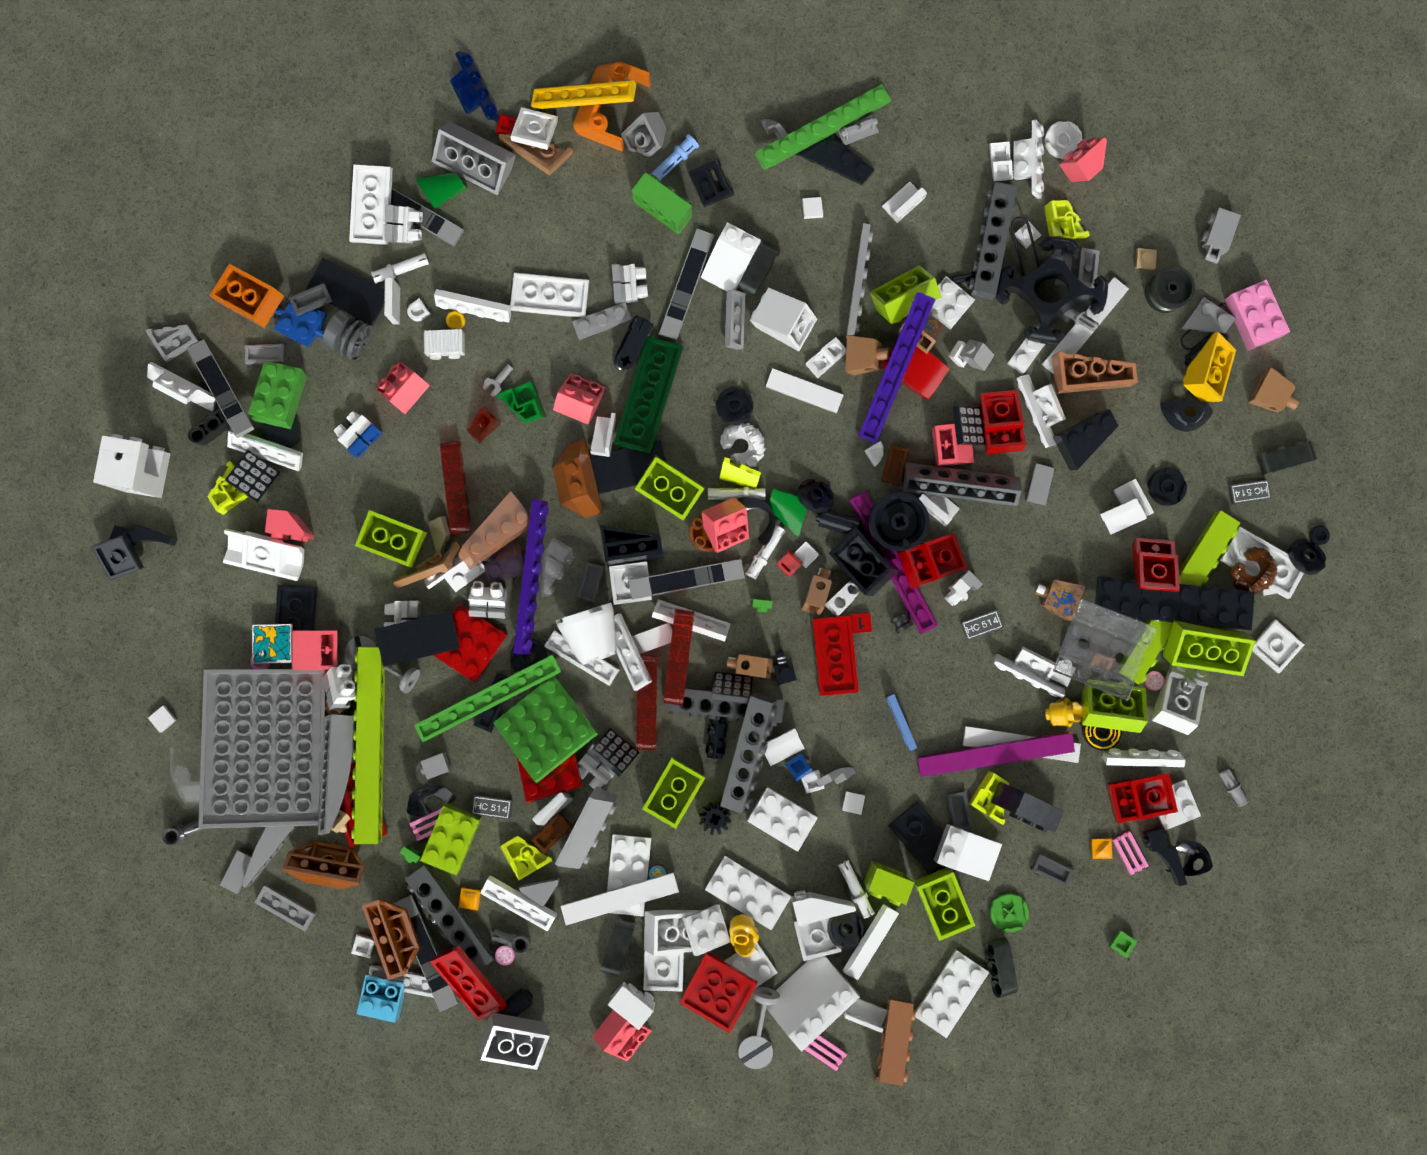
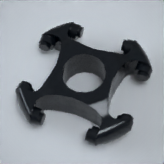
[996,236,1108,344]

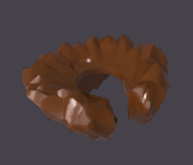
[1230,547,1278,594]

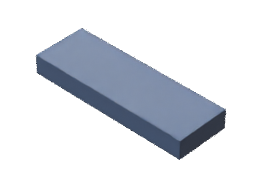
[886,694,917,751]

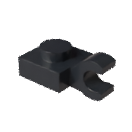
[773,650,797,685]

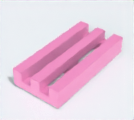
[410,809,441,841]
[1112,831,1148,875]
[804,1035,847,1071]

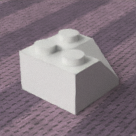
[608,982,655,1030]

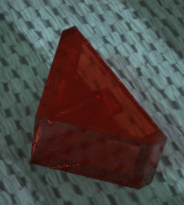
[467,406,501,444]

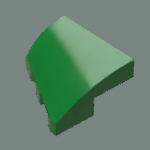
[416,172,467,209]
[496,381,546,424]
[768,489,807,536]

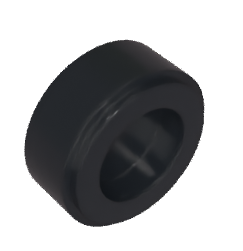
[1309,526,1330,545]

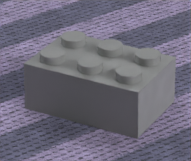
[478,1012,550,1070]

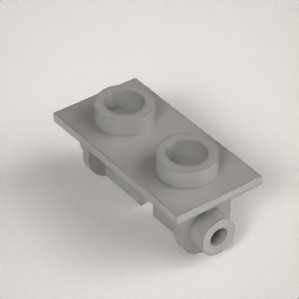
[838,115,879,145]

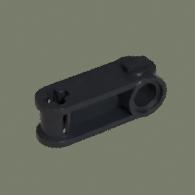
[613,314,653,370]

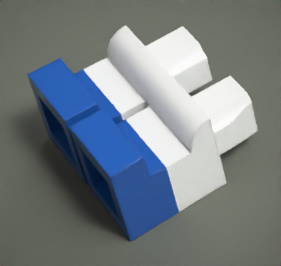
[334,411,382,459]

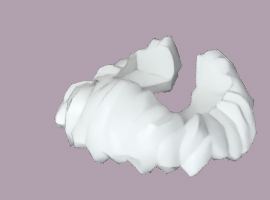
[720,423,766,468]

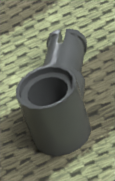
[162,819,203,846]
[491,928,531,954]

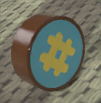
[648,864,667,879]

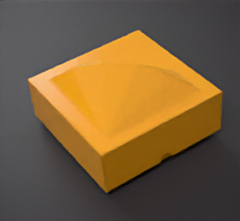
[1091,838,1112,859]
[458,887,482,911]

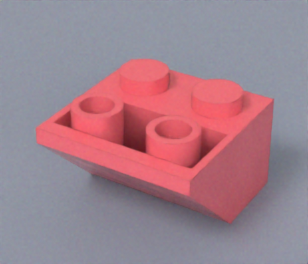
[1059,137,1107,182]
[375,361,430,414]
[553,373,605,424]
[932,424,974,467]
[702,497,749,553]
[265,509,314,542]
[292,630,337,670]
[592,1010,652,1061]

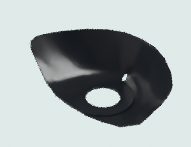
[1160,400,1213,432]
[737,497,775,545]
[407,785,456,816]
[1165,841,1213,876]

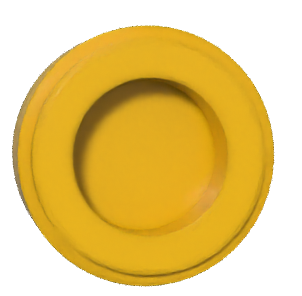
[446,311,466,330]

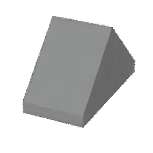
[519,878,560,907]

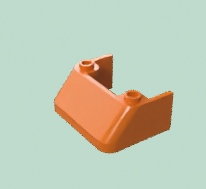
[573,62,651,152]

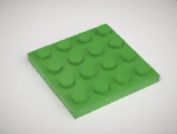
[493,676,598,783]

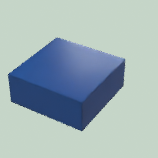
[785,754,813,781]

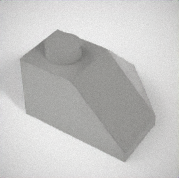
[621,112,667,157]

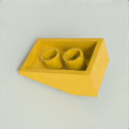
[1183,332,1236,402]

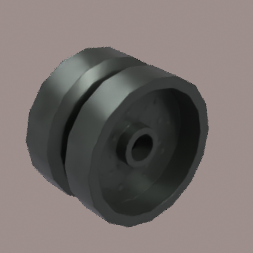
[1145,266,1195,313]

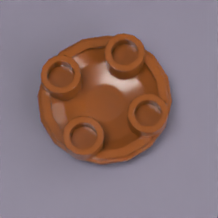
[689,516,715,552]

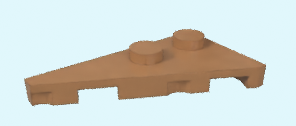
[499,134,573,176]
[393,541,460,588]

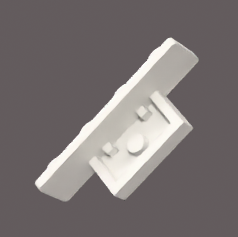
[1014,120,1044,199]
[147,362,216,412]
[1017,374,1066,448]
[424,555,487,592]
[994,646,1065,698]

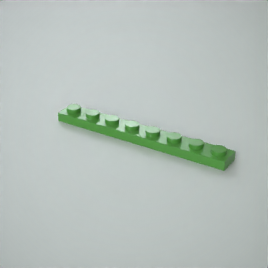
[755,84,891,171]
[414,655,562,743]

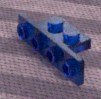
[450,51,499,121]

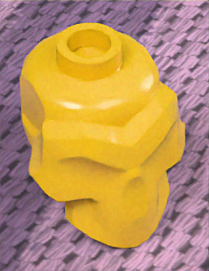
[1046,697,1082,728]
[729,914,759,957]

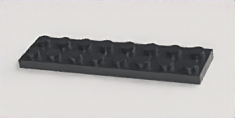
[1094,576,1255,630]

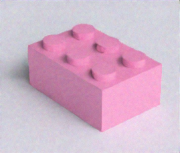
[1225,280,1290,351]

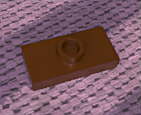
[881,444,909,486]
[531,812,572,854]

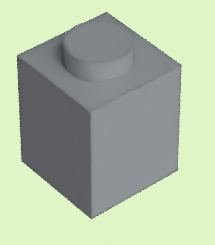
[960,339,994,371]
[420,752,452,780]

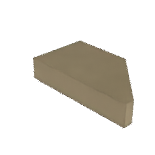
[428,516,450,554]

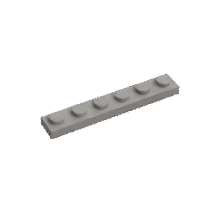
[846,223,873,339]

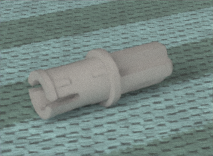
[1064,307,1099,331]
[1219,769,1249,807]

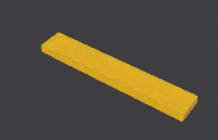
[531,80,636,109]

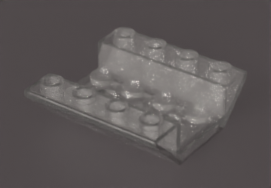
[1053,599,1156,701]

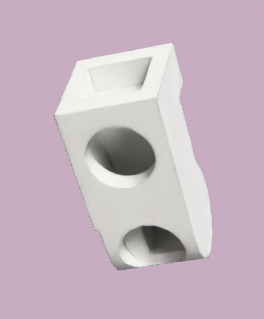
[825,580,861,617]

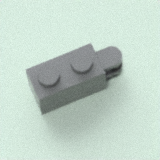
[1201,208,1241,264]

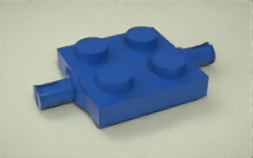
[274,302,327,348]

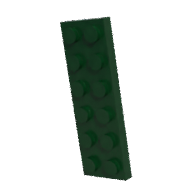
[614,336,683,455]

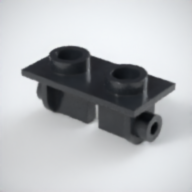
[705,719,727,759]

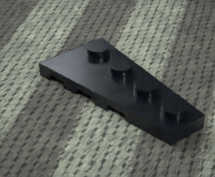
[795,135,875,186]

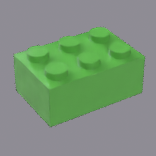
[632,172,692,235]
[248,361,307,429]

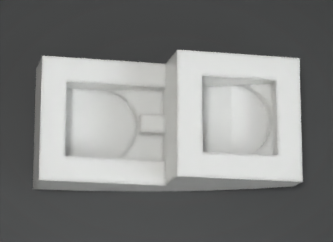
[989,142,1013,182]
[805,337,846,378]
[632,623,676,654]

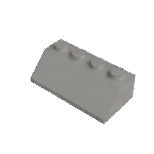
[431,121,516,195]
[555,786,617,869]

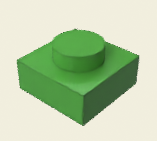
[752,599,773,613]
[400,844,423,864]
[1108,930,1137,958]

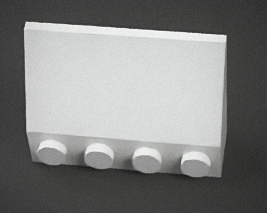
[766,956,860,1052]

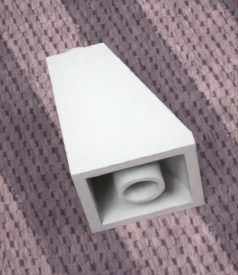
[750,288,817,351]

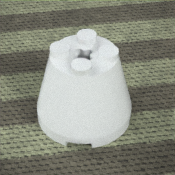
[556,603,616,665]

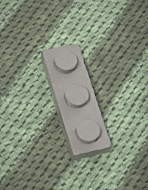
[725,289,746,350]
[572,302,632,340]
[254,884,316,931]

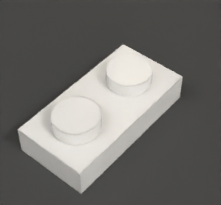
[1007,338,1045,375]

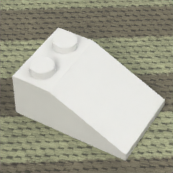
[701,222,761,291]
[1152,670,1206,735]
[934,824,1002,881]
[791,890,856,926]
[644,910,701,956]

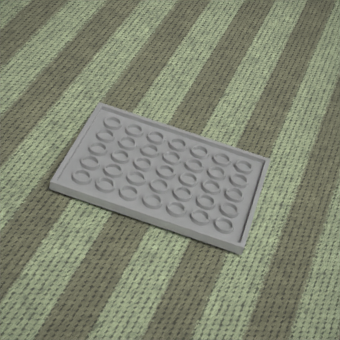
[199,669,325,829]

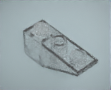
[541,537,576,599]

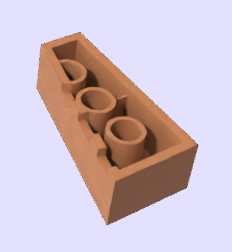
[1052,352,1138,394]
[458,491,530,569]
[874,1000,916,1086]

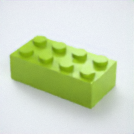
[1163,621,1256,676]

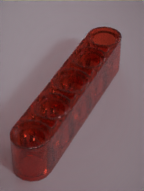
[440,441,472,535]
[663,609,695,706]
[637,656,658,750]

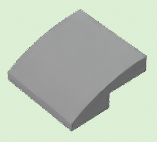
[1054,248,1100,288]

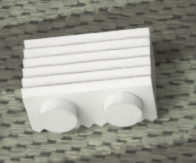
[424,329,465,360]

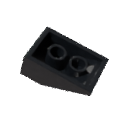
[829,527,900,596]

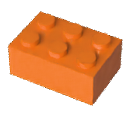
[209,264,284,328]

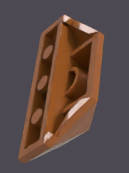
[552,439,603,518]
[282,841,365,889]
[362,899,420,980]

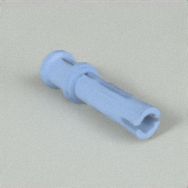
[649,134,699,181]

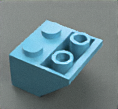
[357,974,404,1023]

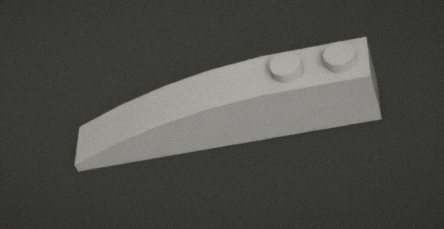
[318,714,356,835]
[242,826,298,888]

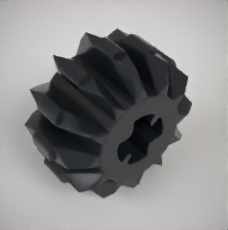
[699,802,731,835]

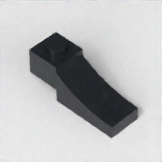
[109,524,177,547]
[1142,828,1187,886]

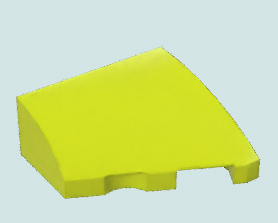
[1044,200,1090,239]
[720,457,761,489]
[207,461,248,515]
[968,771,1009,825]
[500,836,552,881]

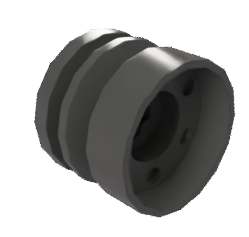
[322,310,373,361]

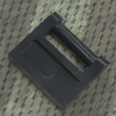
[688,159,735,208]

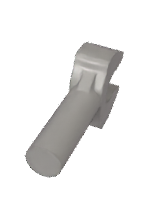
[483,364,513,397]

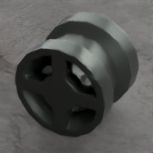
[889,611,914,634]

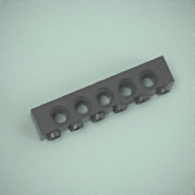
[968,182,1017,300]
[903,462,1022,506]
[666,687,784,727]
[720,693,778,814]
[405,863,495,971]

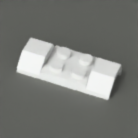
[223,528,304,581]

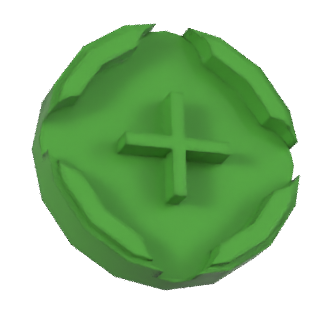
[989,893,1029,932]

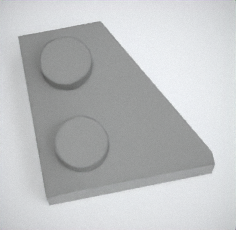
[1182,297,1236,335]
[146,325,199,362]

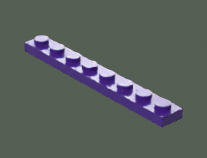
[859,292,936,444]
[513,499,549,654]

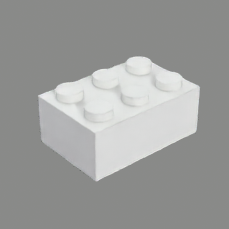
[747,786,817,852]

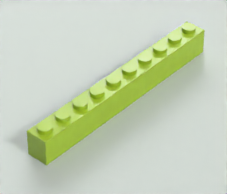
[1114,510,1240,685]
[351,647,385,844]

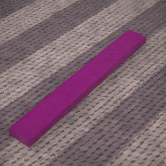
[849,491,938,635]
[917,732,1075,777]

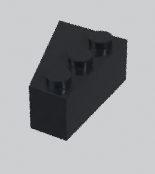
[1053,409,1118,471]
[600,525,664,567]
[990,782,1064,832]

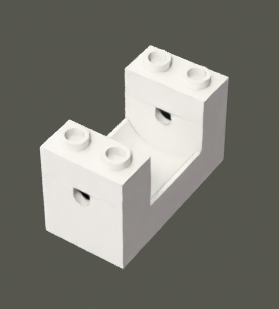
[93,434,170,498]

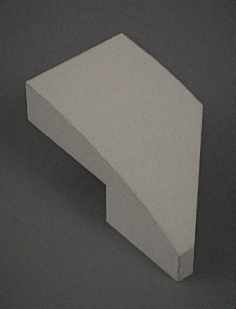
[761,118,788,140]
[816,767,856,787]

